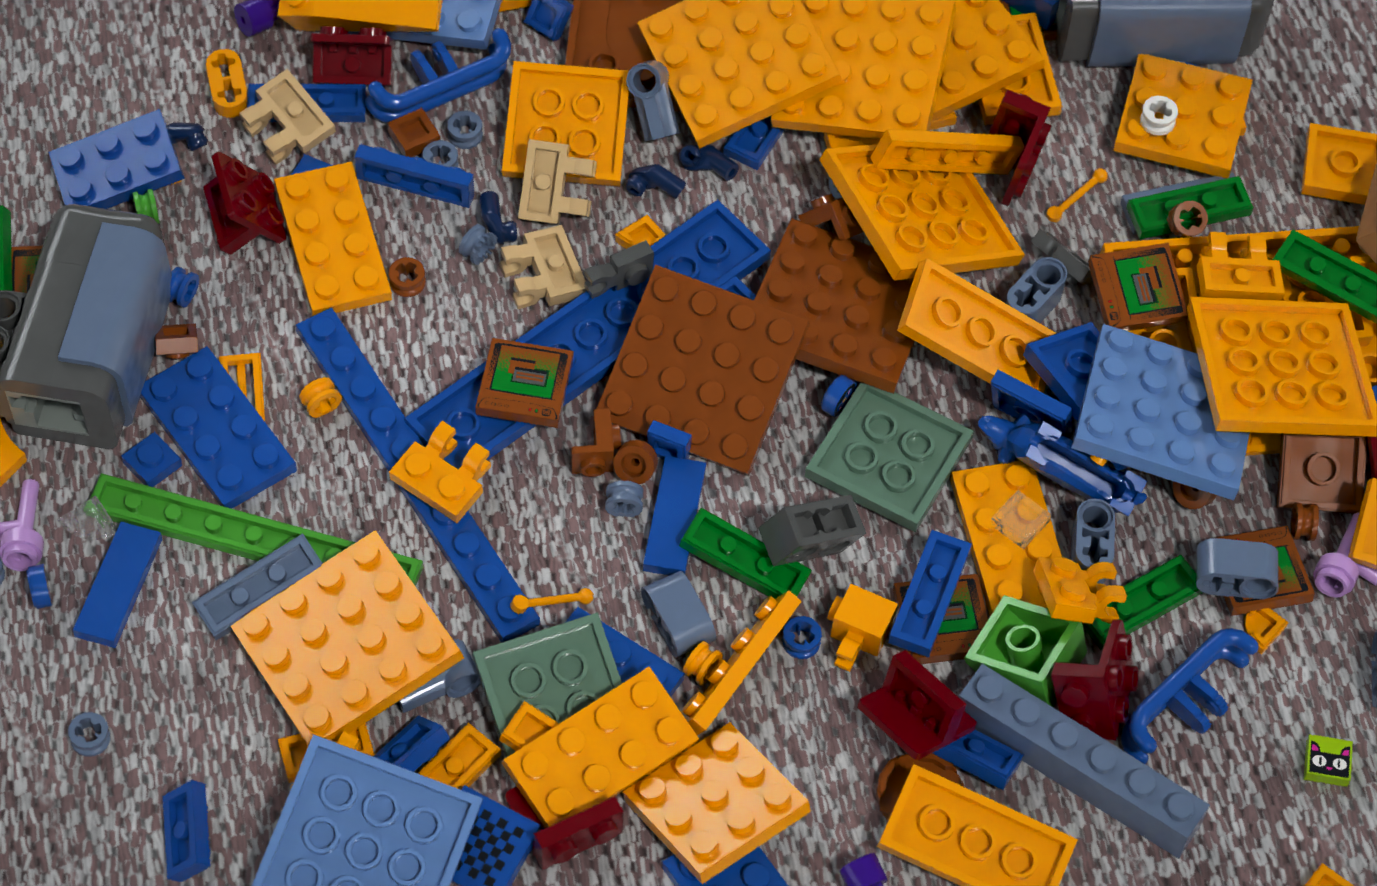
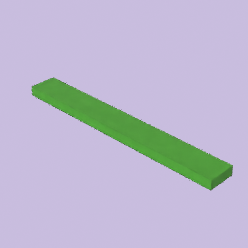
[85,473,423,587]

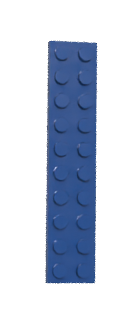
[405,200,771,469]

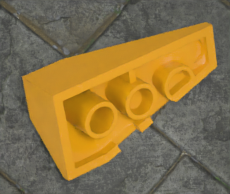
[277,0,442,32]

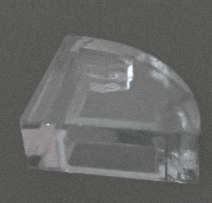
[57,495,118,540]

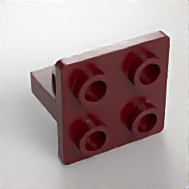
[311,26,395,86]
[203,151,286,255]
[857,650,977,760]

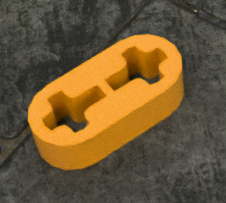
[206,49,248,118]

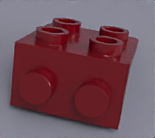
[988,89,1052,206]
[1051,619,1139,740]
[506,786,624,870]

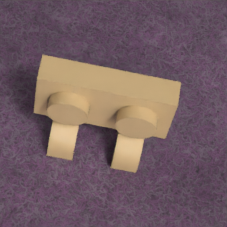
[240,69,336,165]
[518,139,597,224]
[499,225,587,309]

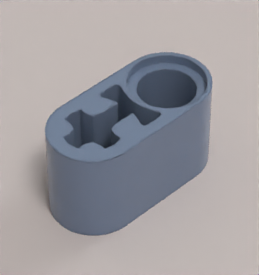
[1006,257,1067,323]
[1070,498,1115,584]
[1196,538,1278,599]
[641,571,716,657]

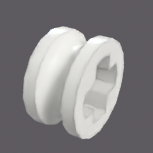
[1140,96,1178,136]

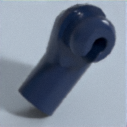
[167,122,208,151]
[679,144,739,181]
[625,164,687,199]
[479,191,517,245]

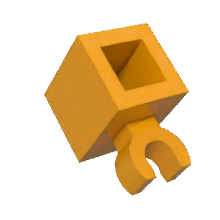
[827,584,898,672]

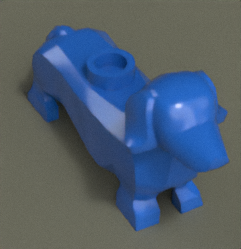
[978,414,1147,517]

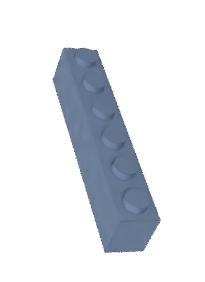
[959,664,1210,859]

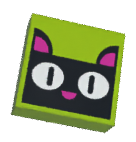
[1304,734,1353,787]

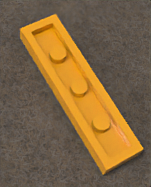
[870,129,1025,174]
[682,590,802,735]

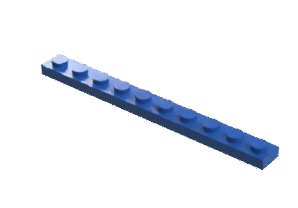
[296,307,540,643]

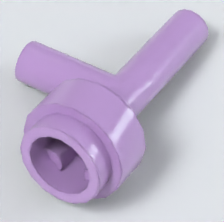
[0,479,44,571]
[1313,513,1377,598]

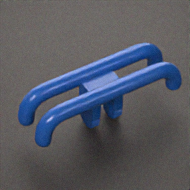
[365,28,511,123]
[1121,628,1259,764]

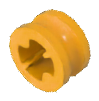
[299,377,342,418]
[683,641,723,685]

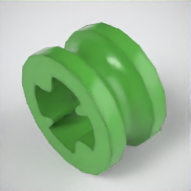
[132,189,160,224]

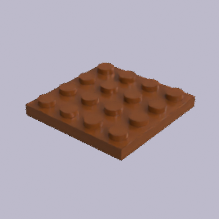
[754,218,915,394]
[597,265,810,476]

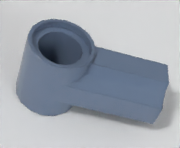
[626,60,680,141]
[397,639,481,713]

